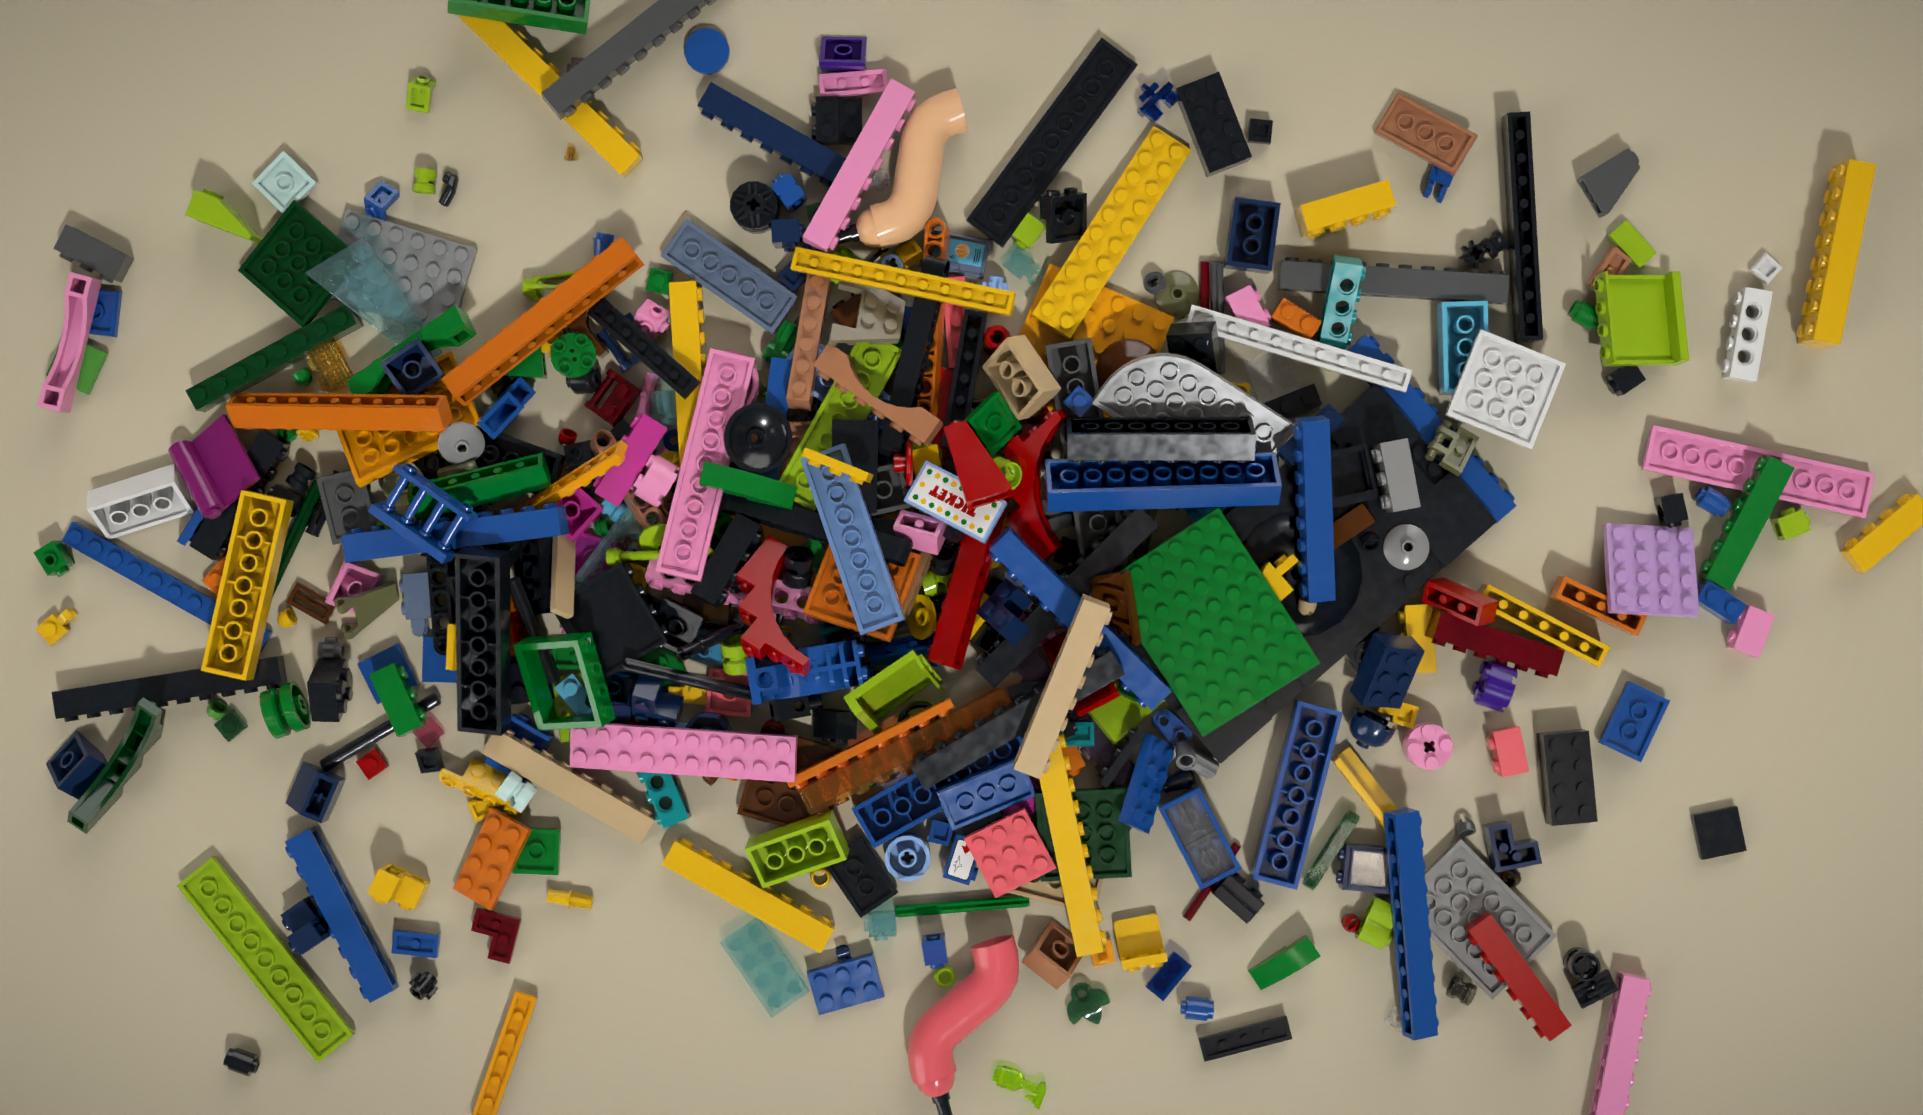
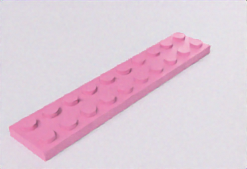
[655,348,756,582]
[1641,425,1875,518]
[570,723,798,782]

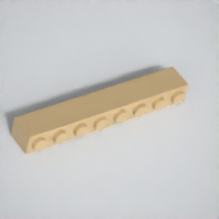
[1013,594,1112,779]
[481,729,655,844]

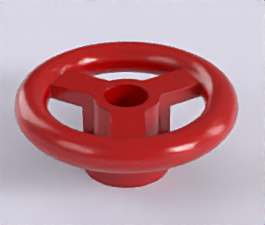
[894,440,913,486]

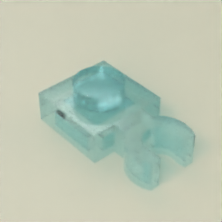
[1002,248,1044,287]

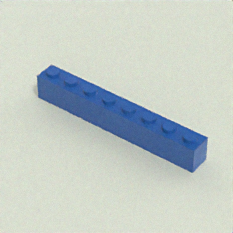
[1293,415,1336,603]
[285,826,399,1003]

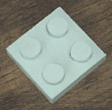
[252,151,318,214]

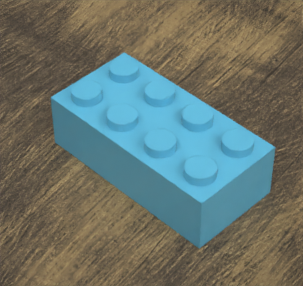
[1437,301,1489,395]

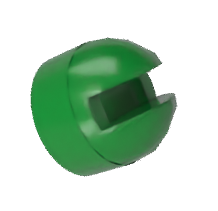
[291,367,312,386]
[278,429,298,442]

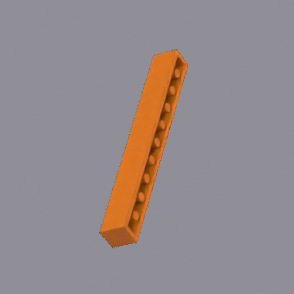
[441,237,644,407]
[225,393,453,432]

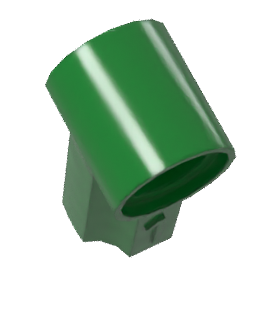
[762,320,798,363]

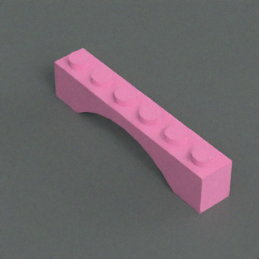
[38,272,102,413]

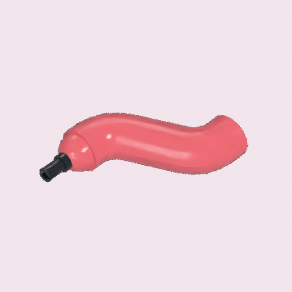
[907,935,1019,1115]

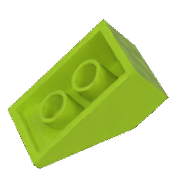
[185,188,262,244]

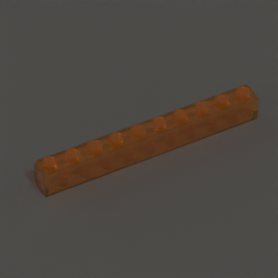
[798,685,1011,816]

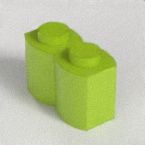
[1355,896,1393,950]

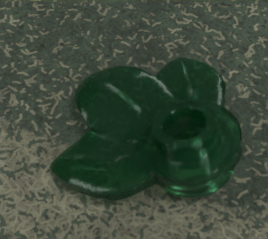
[1067,982,1110,1024]

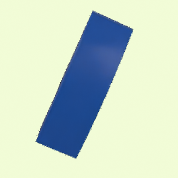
[477,376,536,439]

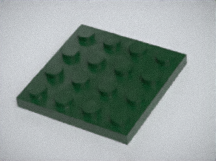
[238,200,362,327]
[1035,786,1132,882]

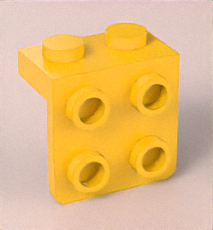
[1113,913,1168,972]

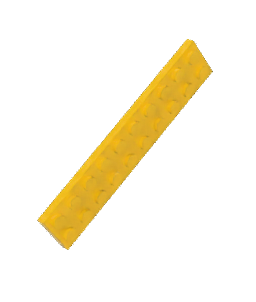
[1032,126,1192,340]

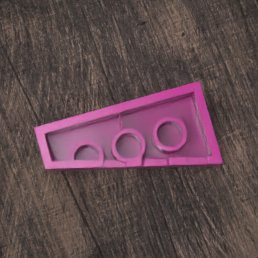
[592,413,668,507]

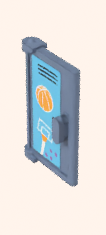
[919,228,992,279]

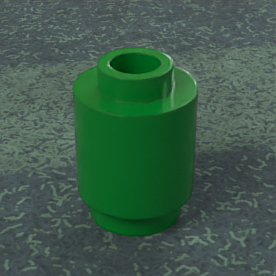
[1567,300,1599,331]

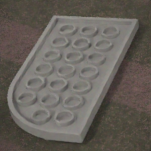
[1092,353,1296,454]

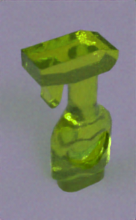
[991,1065,1046,1109]

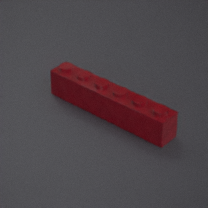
[1425,610,1565,679]

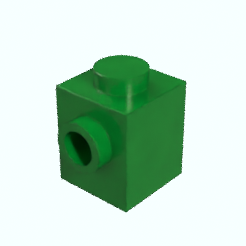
[33,541,75,577]

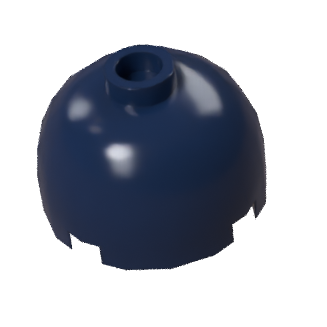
[1349,707,1397,749]

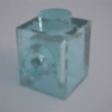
[864,910,897,941]

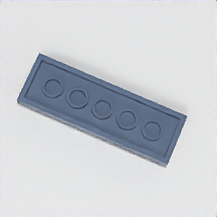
[661,219,799,335]

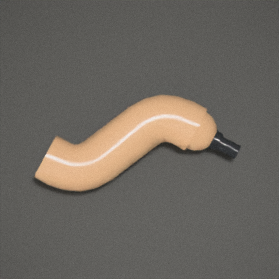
[837,88,968,250]

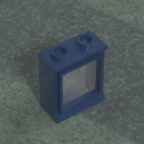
[1336,842,1390,894]

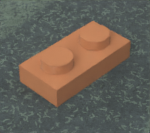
[1586,246,1632,290]

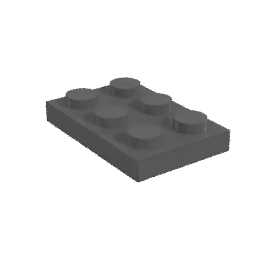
[316,470,376,545]

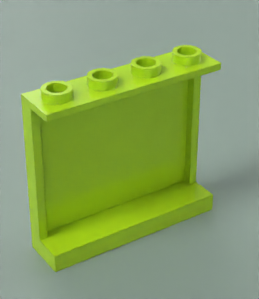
[1593,271,1689,366]
[843,650,944,734]

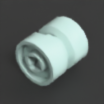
[495,771,538,813]

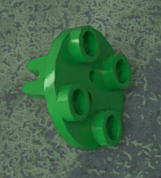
[550,333,596,378]

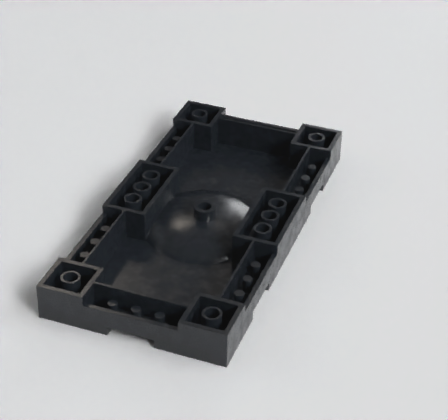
[1119,384,1497,763]

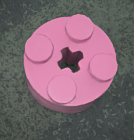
[630,454,680,508]
[1402,722,1453,770]

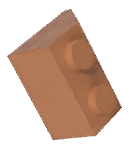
[1021,920,1082,990]

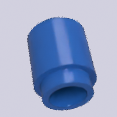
[1694,486,1731,517]
[1180,996,1214,1021]

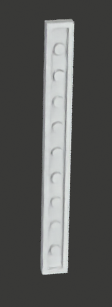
[1186,305,1413,393]

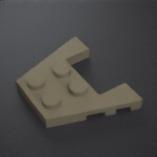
[828,280,906,346]

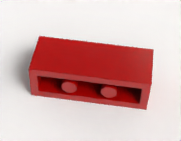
[1422,577,1499,626]

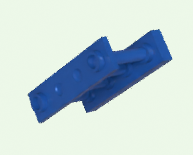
[368,463,479,564]

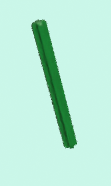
[895,895,1030,918]

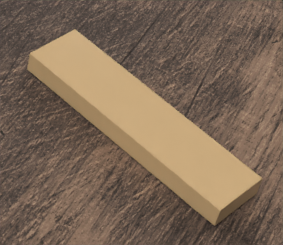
[550,535,576,619]

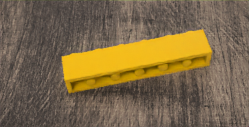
[1478,584,1610,667]

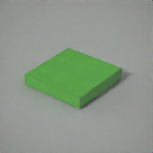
[46,344,108,395]

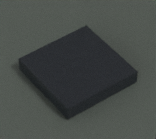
[1691,806,1747,860]

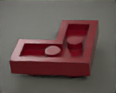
[471,908,522,964]

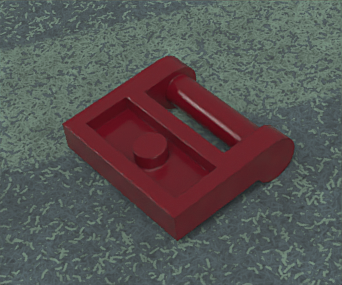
[584,368,642,427]

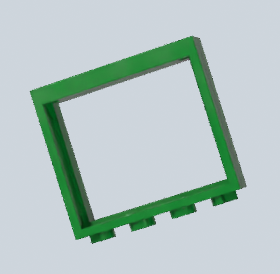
[513,632,616,730]

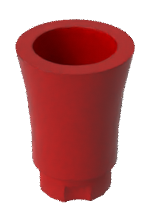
[982,325,1012,356]

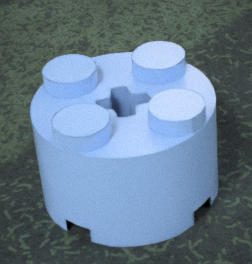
[885,832,931,881]

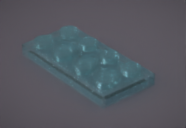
[720,917,809,1018]

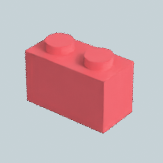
[1487,725,1529,777]

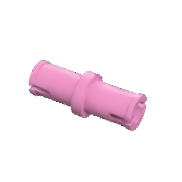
[635,372,659,416]

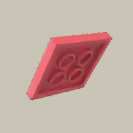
[964,807,1057,898]

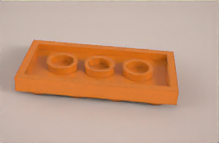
[453,808,532,910]

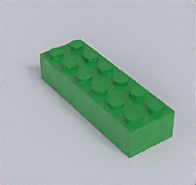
[447,0,590,35]

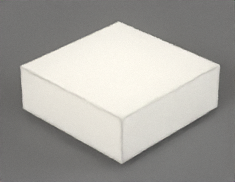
[1749,252,1783,285]

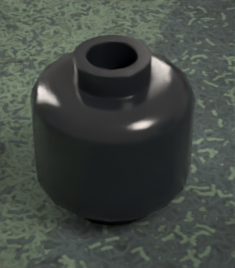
[566,366,602,395]

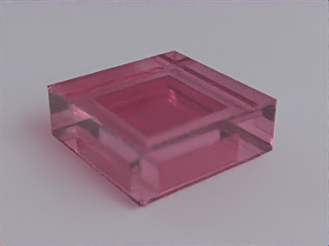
[412,716,445,748]

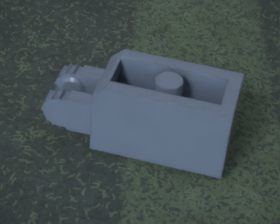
[399,572,431,637]

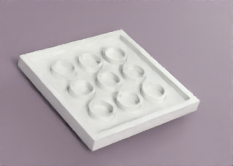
[1445,329,1566,450]

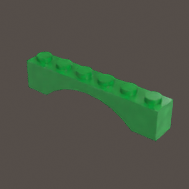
[346,305,477,394]

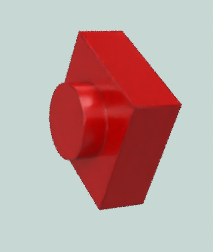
[356,748,389,780]

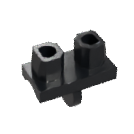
[1570,969,1619,1009]

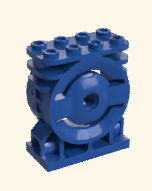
[745,637,871,705]

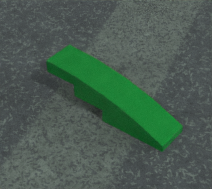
[699,461,797,510]

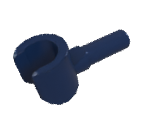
[836,944,852,960]

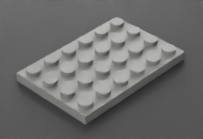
[330,209,478,327]
[1424,838,1557,1000]

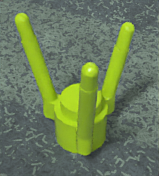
[523,271,575,301]

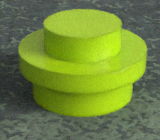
[934,965,956,988]

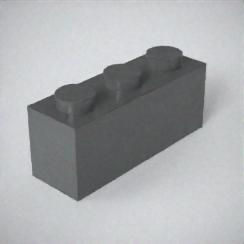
[53,224,134,283]

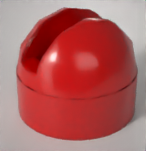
[558,428,578,446]
[1341,913,1360,932]

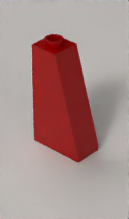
[943,420,1013,510]

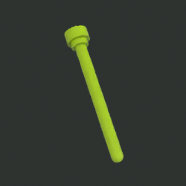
[606,547,714,566]

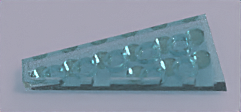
[305,237,442,358]

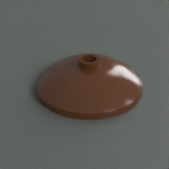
[1096,339,1157,390]

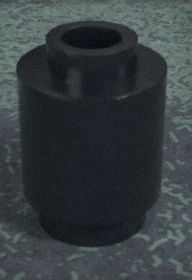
[223,1048,260,1077]

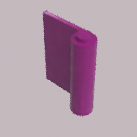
[168,414,261,519]

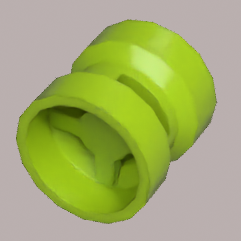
[412,168,438,195]

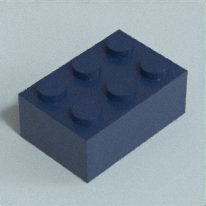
[1223,197,1281,274]
[1349,633,1425,709]

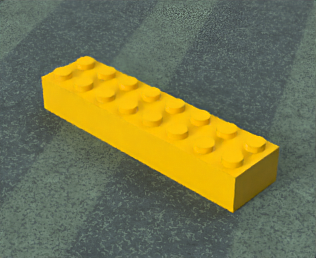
[1796,159,1877,349]
[201,490,294,681]

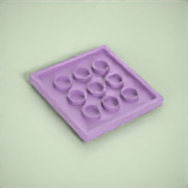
[1603,523,1699,618]

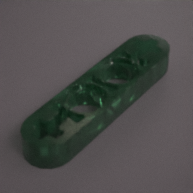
[1302,810,1360,890]

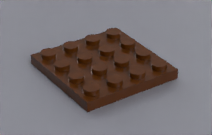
[737,726,846,827]

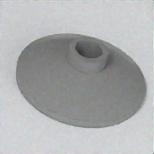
[438,422,485,464]
[1383,524,1429,570]

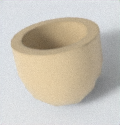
[1298,598,1317,615]

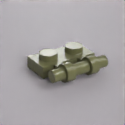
[1425,420,1479,476]

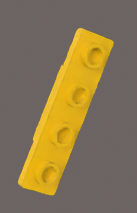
[439,758,524,817]

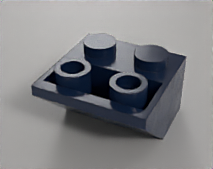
[286,761,346,823]

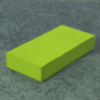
[1608,220,1657,269]

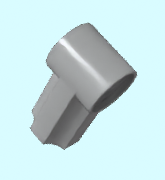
[1175,740,1219,779]

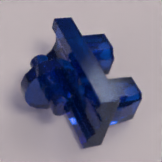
[1138,81,1179,123]

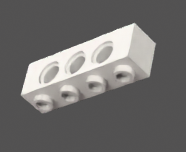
[1721,287,1773,383]

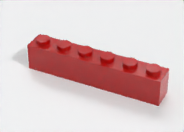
[1464,911,1572,1041]

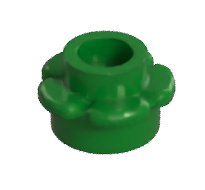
[594,516,612,538]

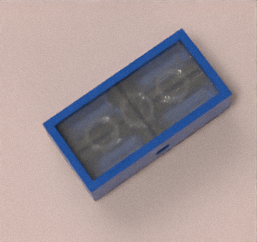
[1157,786,1241,890]

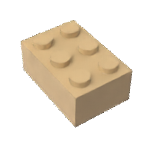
[982,335,1061,420]

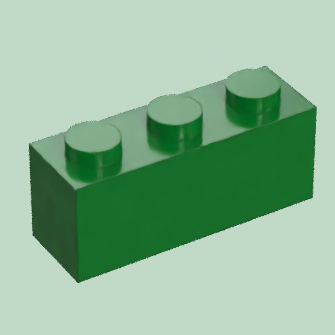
[369,663,428,737]

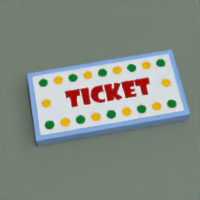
[903,461,1008,544]

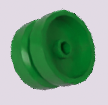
[259,682,311,739]

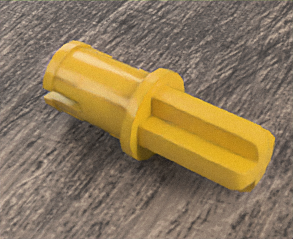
[547,888,593,909]

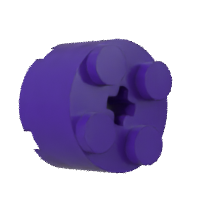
[1471,661,1518,712]

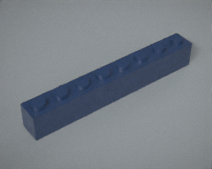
[697,82,846,188]

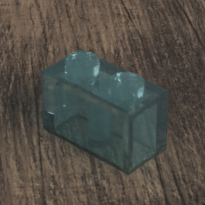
[651,390,677,426]

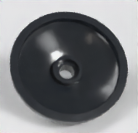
[723,403,792,473]

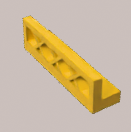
[1331,746,1398,830]

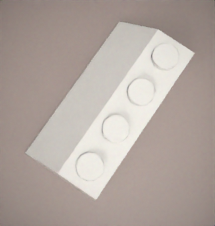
[87,463,194,540]

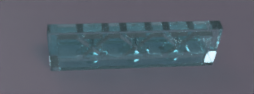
[574,506,644,586]

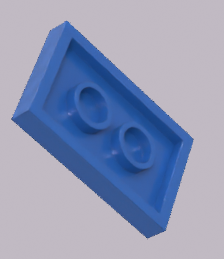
[1598,681,1670,762]
[807,953,885,1015]

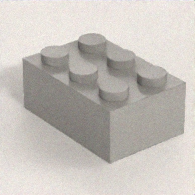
[1370,438,1421,513]

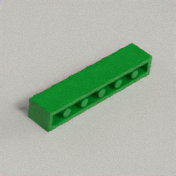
[407,453,551,521]
[1699,454,1795,591]

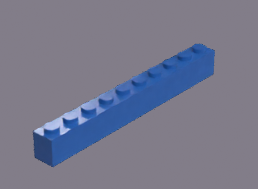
[1347,334,1517,524]
[341,503,569,563]
[989,526,1172,710]
[1383,808,1439,1041]

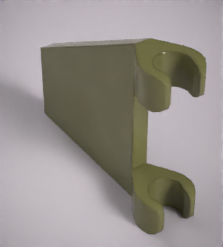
[334,581,399,640]

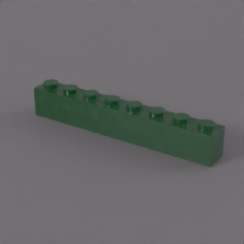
[185,304,363,412]

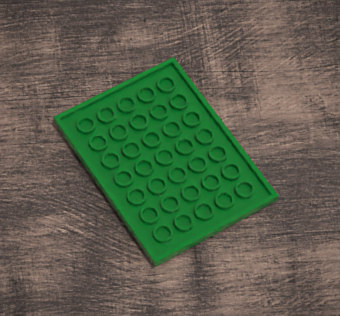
[1119,507,1320,737]

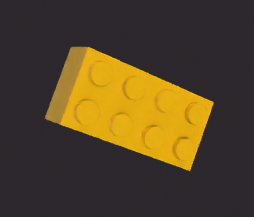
[1294,179,1396,239]

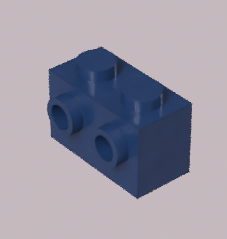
[771,218,806,252]

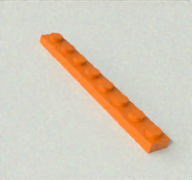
[787,697,954,789]

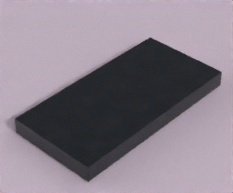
[832,419,879,513]

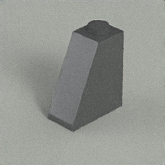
[1576,148,1640,218]

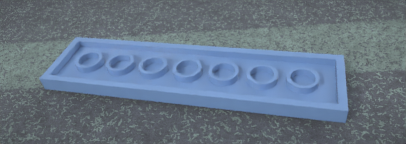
[800,443,906,635]

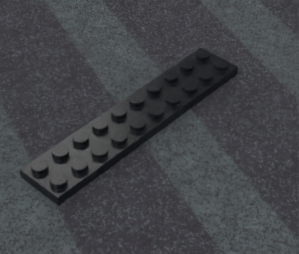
[966,37,1138,248]

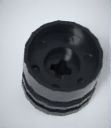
[730,181,780,234]

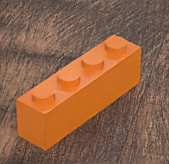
[1548,576,1648,636]

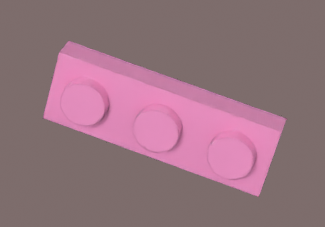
[818,69,888,97]

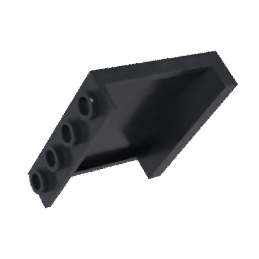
[549,561,670,679]

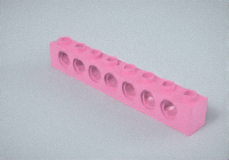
[645,559,825,625]

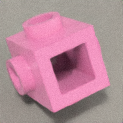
[632,299,670,340]

